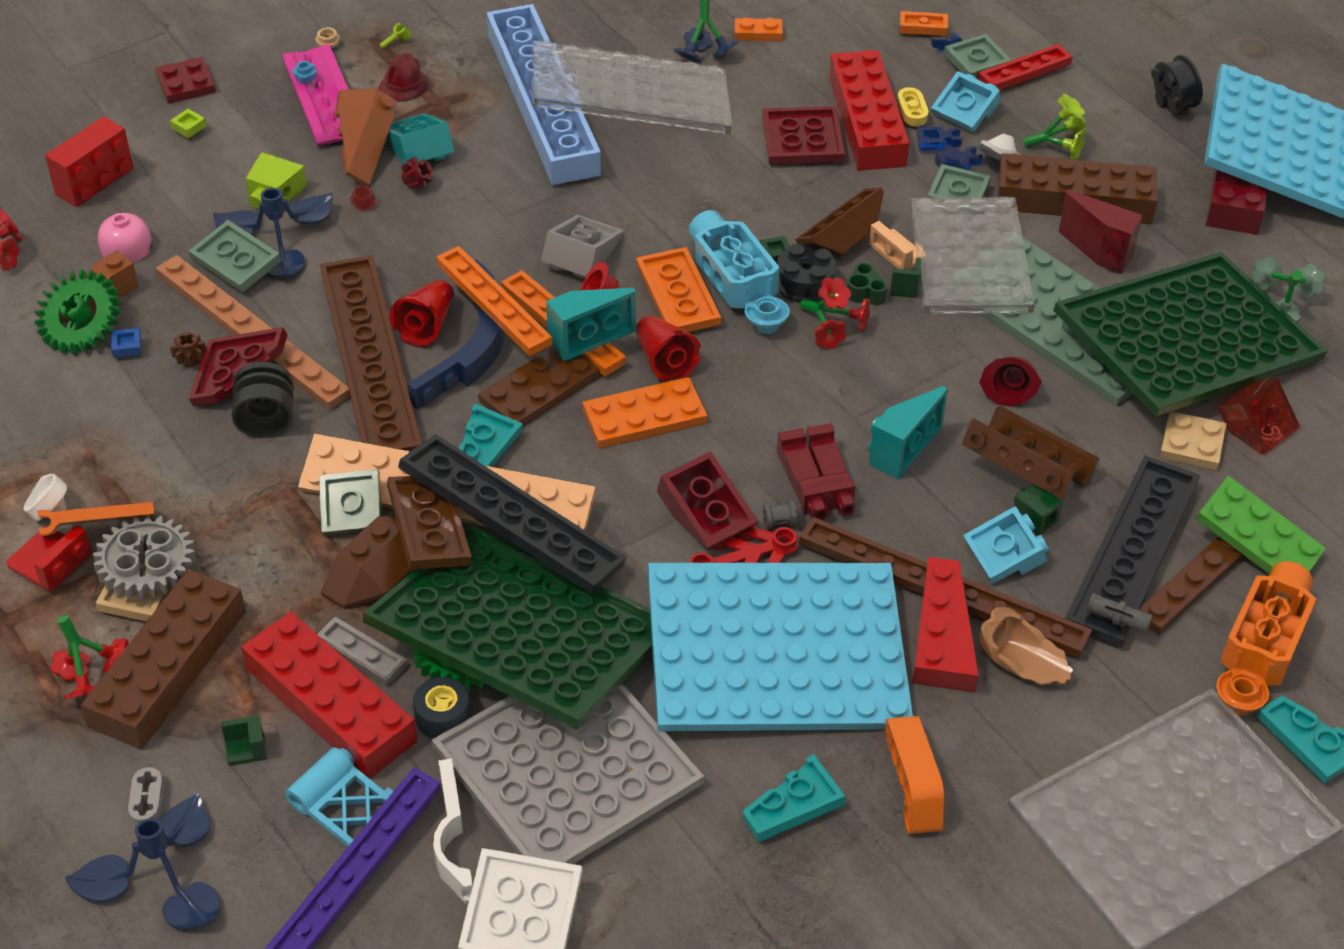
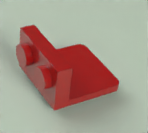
[7,525,92,592]

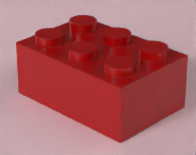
[45,116,134,207]

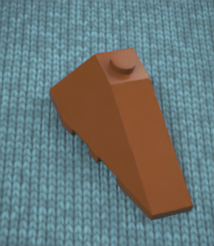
[335,88,397,187]

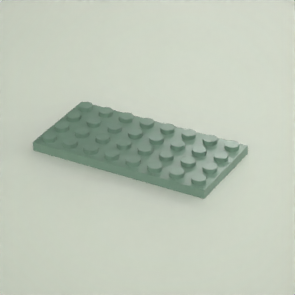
[950,236,1133,406]

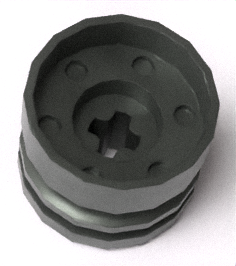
[231,362,294,438]

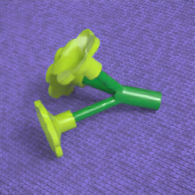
[1024,94,1086,160]

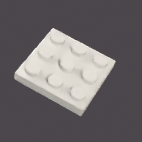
[458,848,583,949]

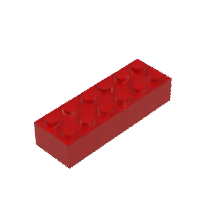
[829,50,910,171]
[241,611,418,779]

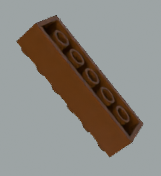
[996,153,1158,224]
[81,569,246,750]

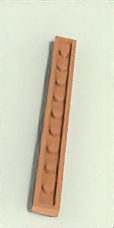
[156,255,350,411]

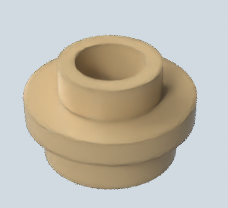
[316,28,340,49]

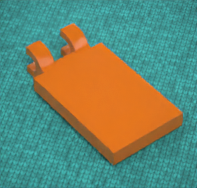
[37,502,155,536]

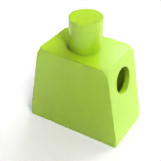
[246,152,307,209]

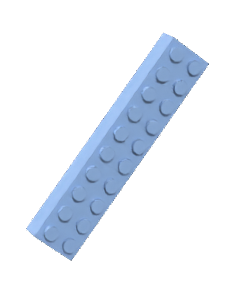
[486,4,601,185]

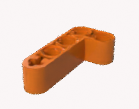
[885,716,944,834]

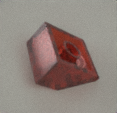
[1217,377,1301,454]

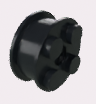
[1151,55,1203,114]
[777,244,836,302]

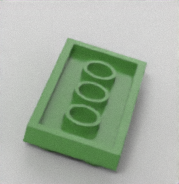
[1195,476,1326,574]

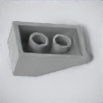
[541,215,624,279]

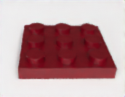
[762,106,845,165]

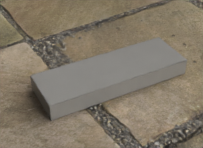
[317,616,408,686]

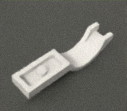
[433,758,473,904]

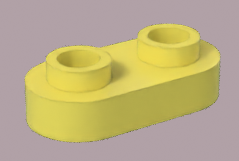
[897,87,929,127]

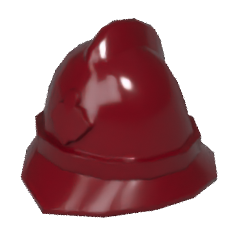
[378,52,428,101]
[979,356,1042,406]

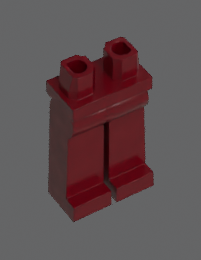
[777,423,856,520]

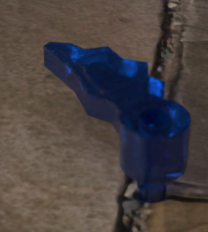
[930,33,962,51]

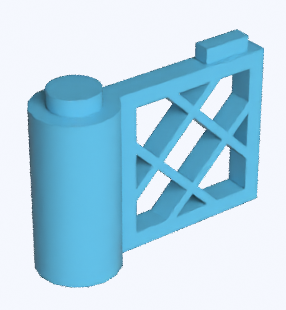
[285,747,393,847]

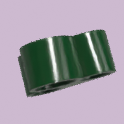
[847,262,887,305]

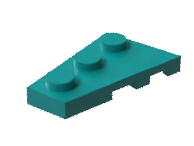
[458,403,523,467]
[1256,695,1344,784]
[742,754,846,842]

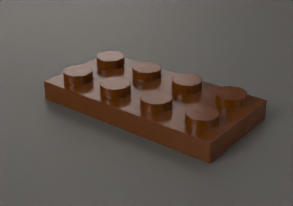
[478,347,600,426]
[387,476,471,570]

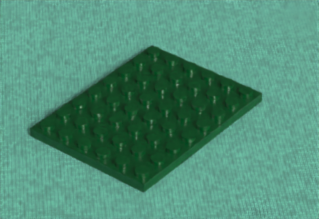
[1053,252,1327,416]
[363,524,652,729]

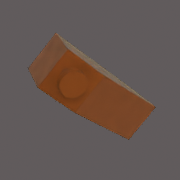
[62,251,139,323]

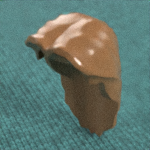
[979,607,1073,685]

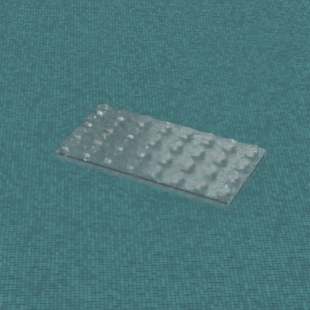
[532,40,732,134]

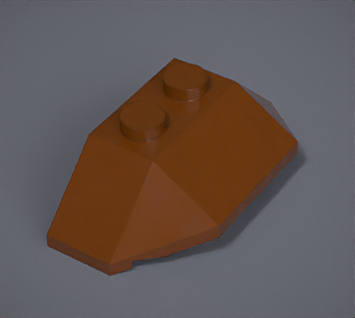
[796,188,884,256]
[321,516,415,610]

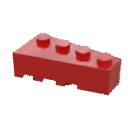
[912,557,979,692]

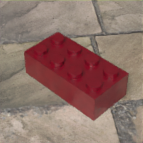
[1206,169,1267,235]

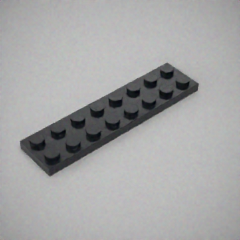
[398,434,627,594]
[1065,455,1200,648]

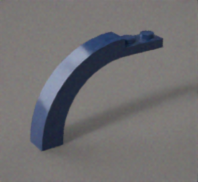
[408,260,505,409]

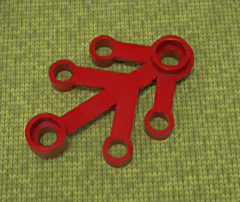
[690,526,799,563]

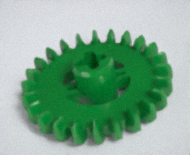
[34,269,121,354]

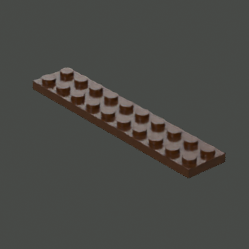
[320,255,422,452]

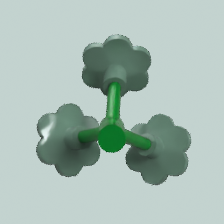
[1251,256,1326,322]

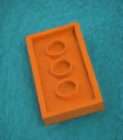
[636,247,721,332]
[582,377,707,449]

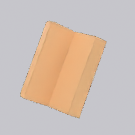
[869,221,927,270]

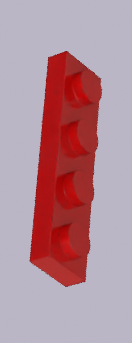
[978,44,1072,90]

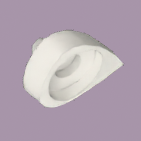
[978,134,1022,161]
[23,474,67,521]

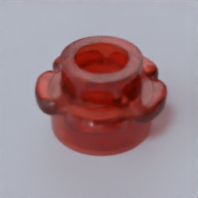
[350,186,376,209]

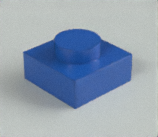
[111,328,142,358]

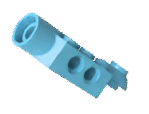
[689,210,790,334]

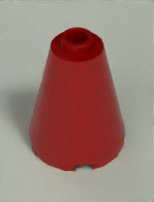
[389,280,455,347]
[636,315,702,382]

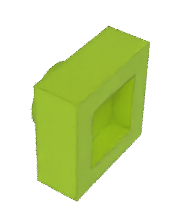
[170,108,207,138]

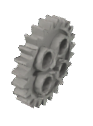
[93,515,196,600]

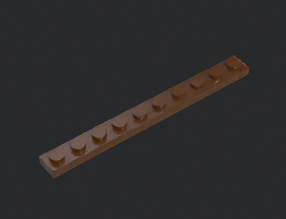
[799,517,1092,659]

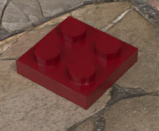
[155,57,216,104]

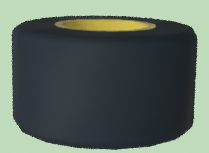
[413,677,472,738]

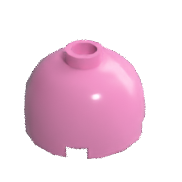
[97,213,153,262]

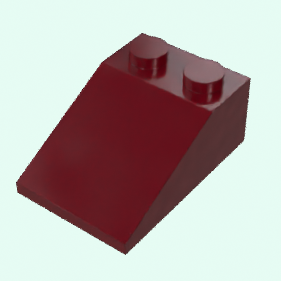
[1058,190,1143,274]
[657,451,758,550]

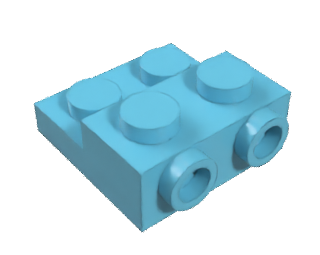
[931,71,1001,133]
[963,506,1049,584]

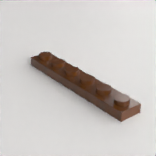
[1139,536,1245,635]

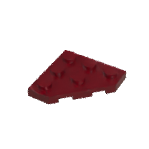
[189,327,288,407]

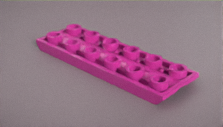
[281,44,348,146]

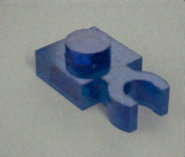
[916,126,962,151]
[935,146,984,171]

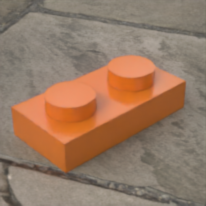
[899,11,948,36]
[734,18,783,41]

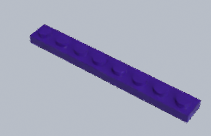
[265,767,441,949]

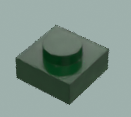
[760,236,789,263]

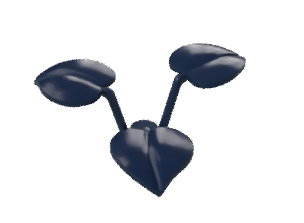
[213,188,333,277]
[65,794,220,930]

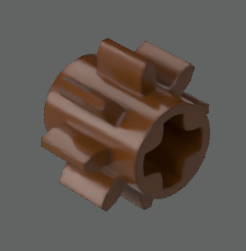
[170,332,206,367]

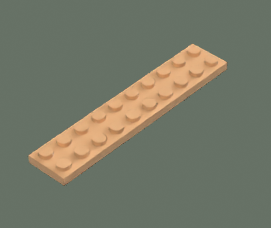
[298,434,596,531]

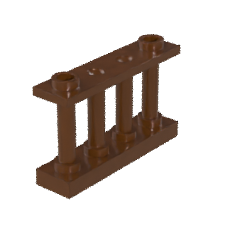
[961,406,1100,499]

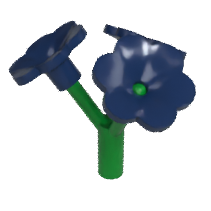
[674,0,739,63]

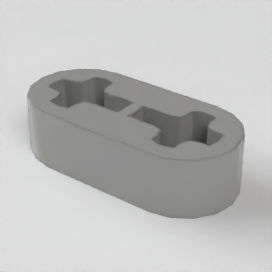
[128,767,164,827]

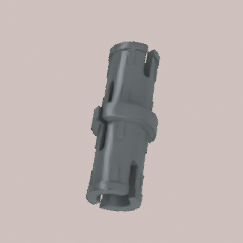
[1087,593,1153,633]

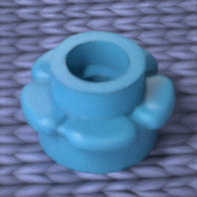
[292,61,317,83]

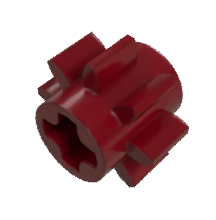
[401,157,433,191]

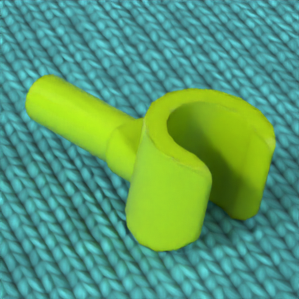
[379,24,412,49]

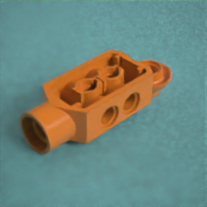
[1216,561,1317,716]

